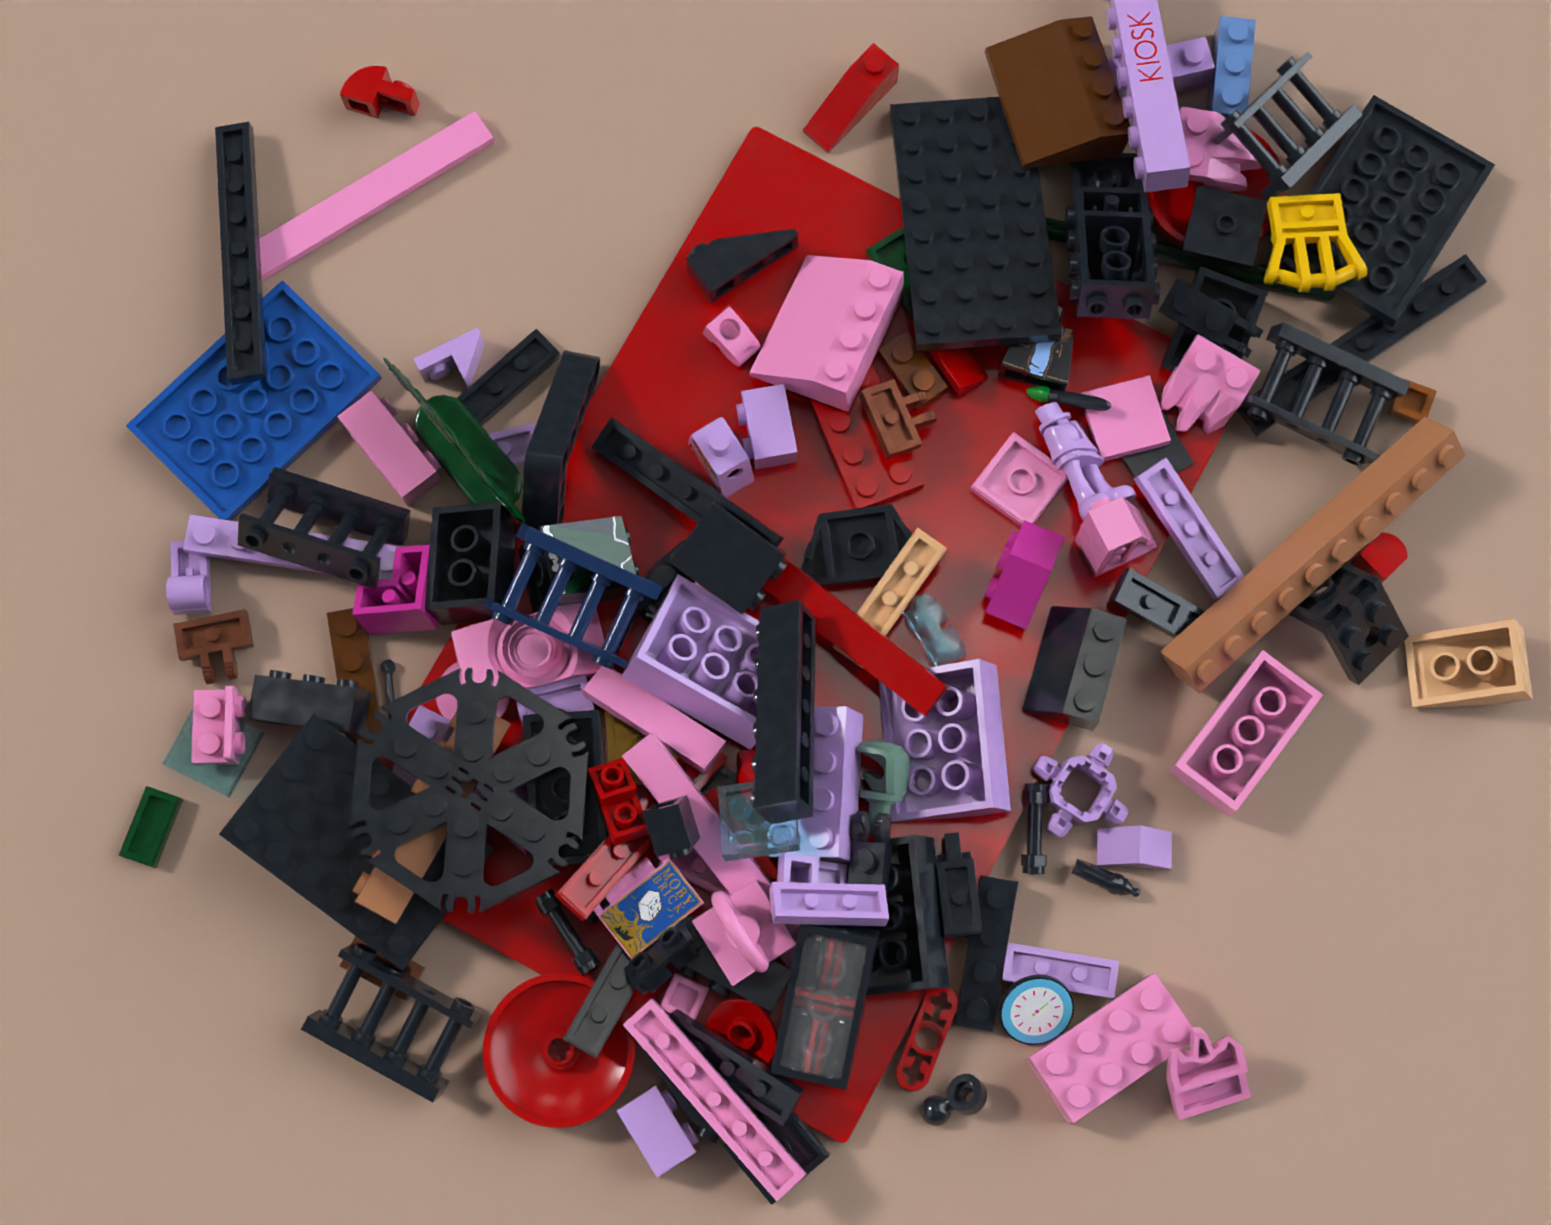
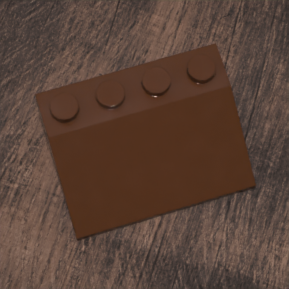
[984,16,1131,169]

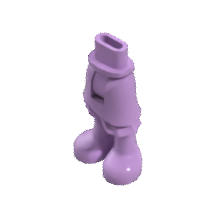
[1035,402,1137,521]

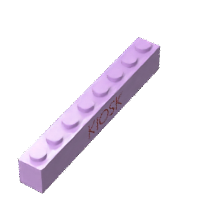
[1103,0,1190,192]

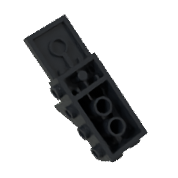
[1065,153,1160,319]

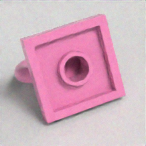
[692,879,796,986]

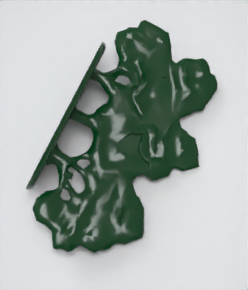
[383,357,525,523]

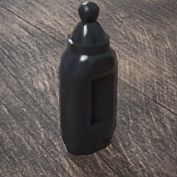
[1071,858,1140,897]

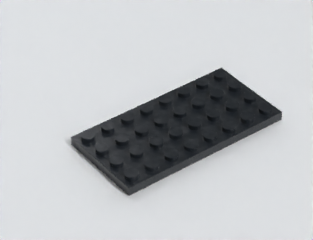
[890,97,1062,351]

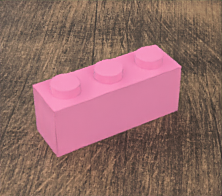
[337,390,442,507]

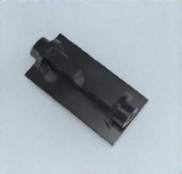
[624,920,703,995]

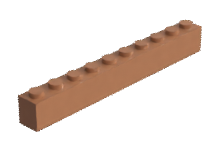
[1160,417,1465,693]

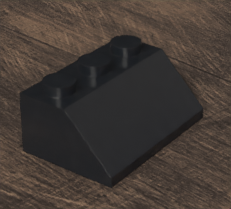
[1022,606,1127,731]

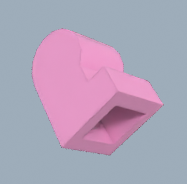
[702,306,761,367]

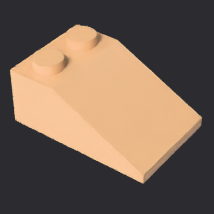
[1404,619,1533,708]

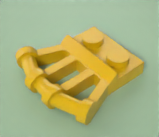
[1264,193,1367,292]

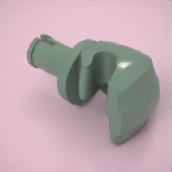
[857,740,911,836]

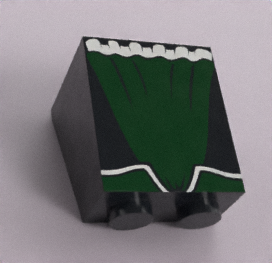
[518,516,639,613]

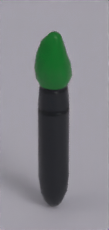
[1026,386,1112,411]

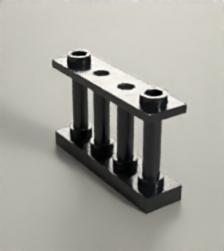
[1213,52,1363,202]
[1240,322,1410,466]
[238,467,410,589]
[301,943,483,1103]

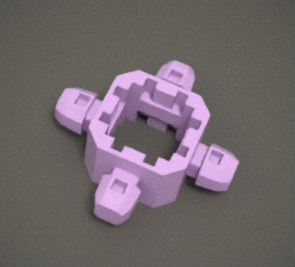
[1032,743,1129,838]

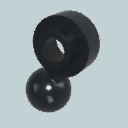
[921,1074,987,1126]

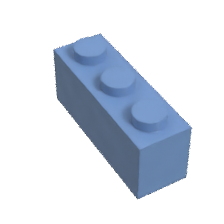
[1207,16,1256,118]

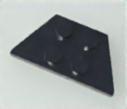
[801,504,935,588]

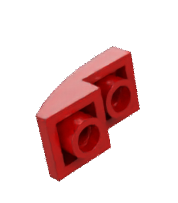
[588,758,649,846]

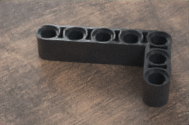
[521,350,600,529]

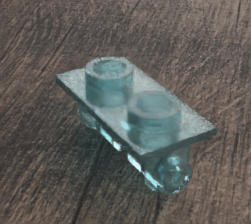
[902,593,967,666]

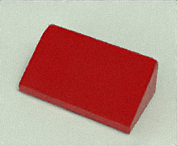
[927,348,988,397]

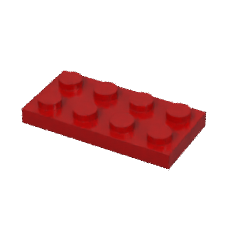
[807,363,924,509]

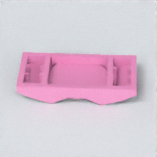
[451,603,605,690]

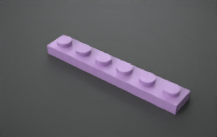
[183,515,403,580]

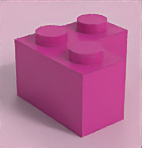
[984,520,1065,629]
[352,544,439,635]

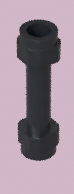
[1021,783,1049,874]
[534,889,601,976]

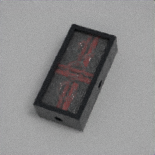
[771,924,880,1090]

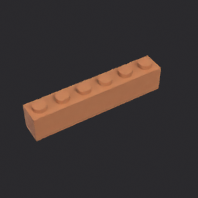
[352,711,511,924]

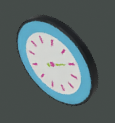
[999,975,1074,1045]

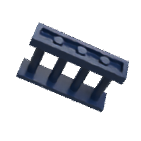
[485,523,663,670]

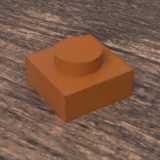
[1388,378,1437,424]

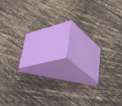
[1096,825,1172,870]

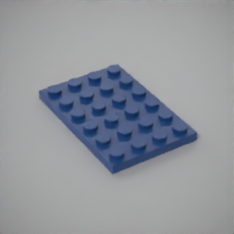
[126,280,382,521]

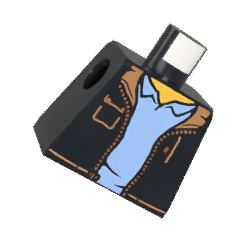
[998,306,1074,391]

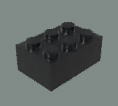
[425,502,517,625]

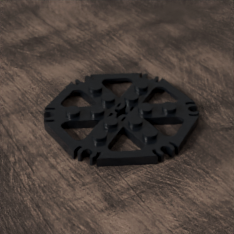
[350,668,589,914]

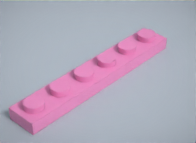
[623,999,807,1201]

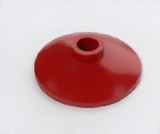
[706,999,778,1065]

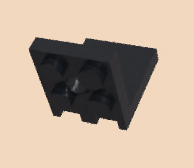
[1288,563,1408,685]

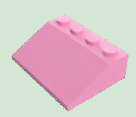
[750,255,905,412]

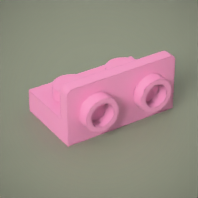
[191,686,246,765]

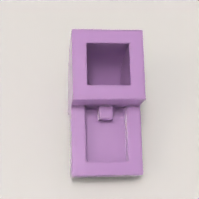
[777,852,848,884]

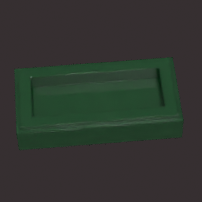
[118,786,184,869]

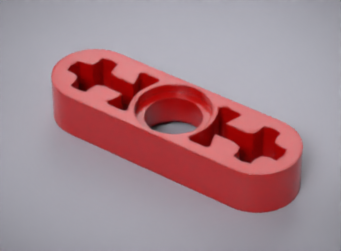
[895,988,958,1092]

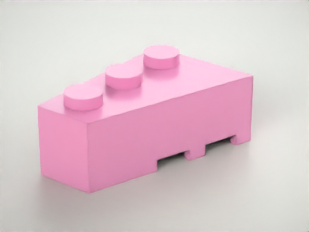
[1075,496,1158,577]

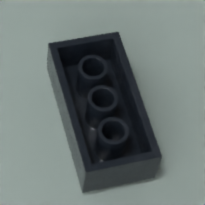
[523,710,608,866]

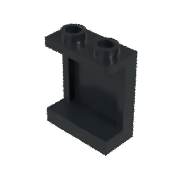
[670,500,788,615]

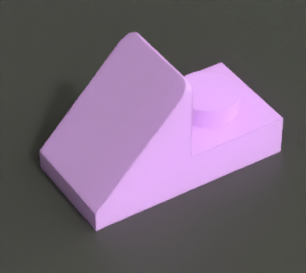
[413,327,485,388]

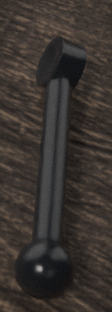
[381,659,396,720]

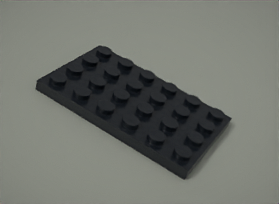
[1269,95,1495,327]
[219,713,494,971]

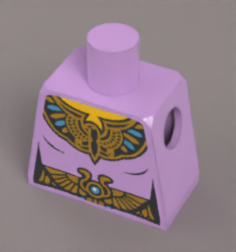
[688,417,754,498]

